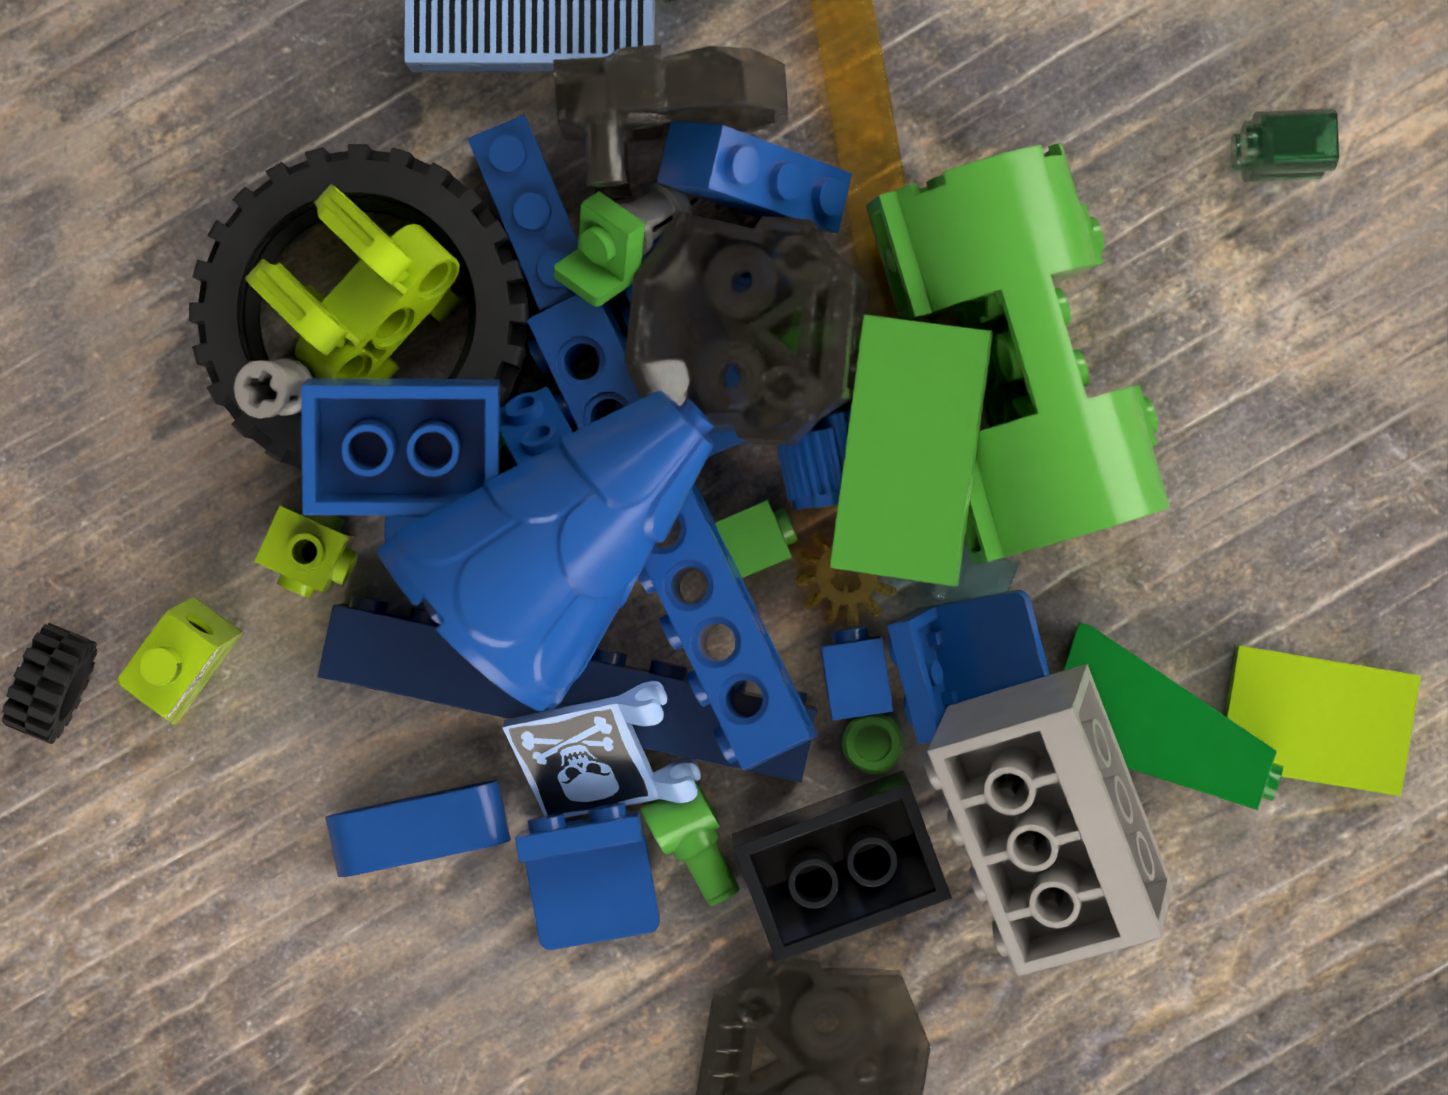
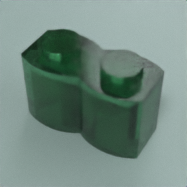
[1230,108,1339,182]

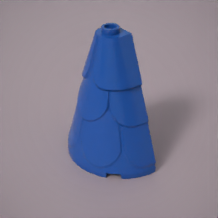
[377,389,714,712]

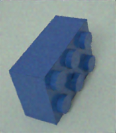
[301,378,500,515]

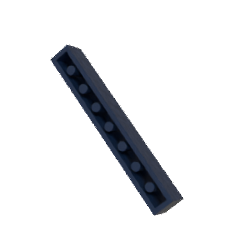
[317,595,817,783]

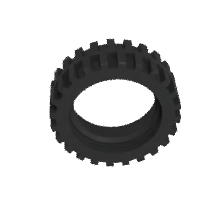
[189,144,533,469]

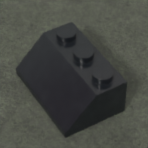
[732,770,952,963]

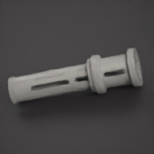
[234,359,316,418]

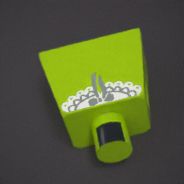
[116,597,244,726]

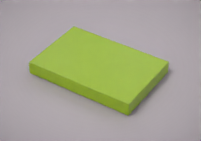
[1224,645,1421,796]

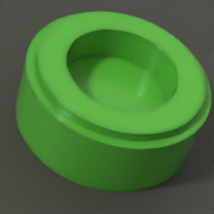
[842,713,904,774]

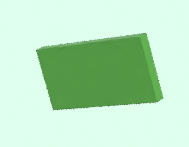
[830,315,993,587]

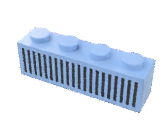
[404,0,655,73]

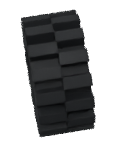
[2,623,97,744]

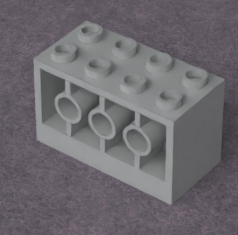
[925,664,1173,977]

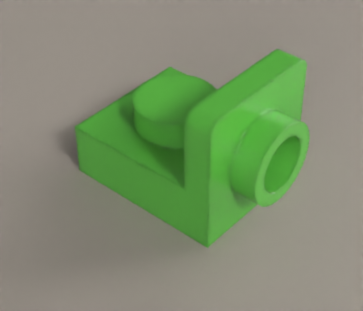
[553,191,646,307]

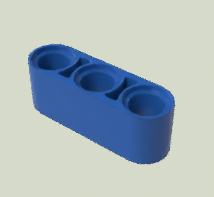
[325,780,511,878]

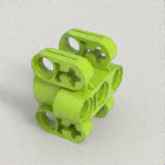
[245,184,462,379]

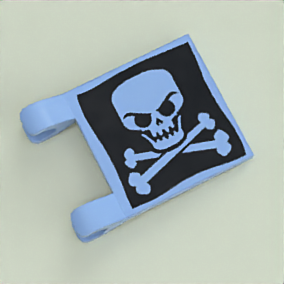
[502,681,701,818]

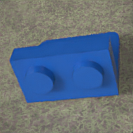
[887,590,1050,744]
[515,803,660,950]

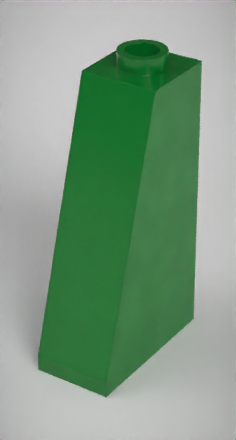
[1064,622,1284,811]

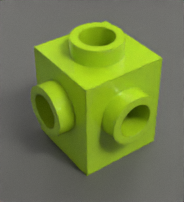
[254,505,358,598]

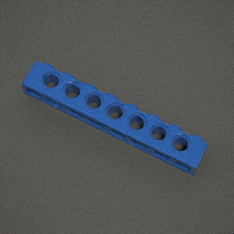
[527,294,818,770]

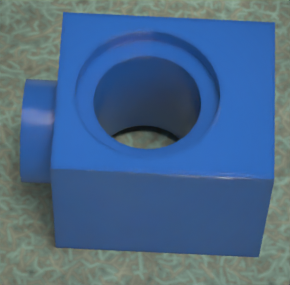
[820,626,893,721]

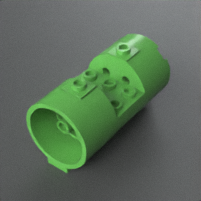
[865,143,1170,565]

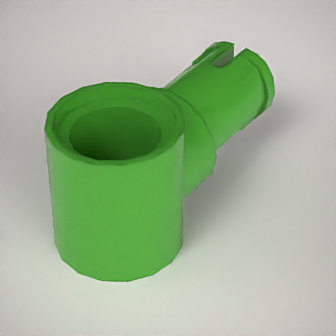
[641,781,740,906]

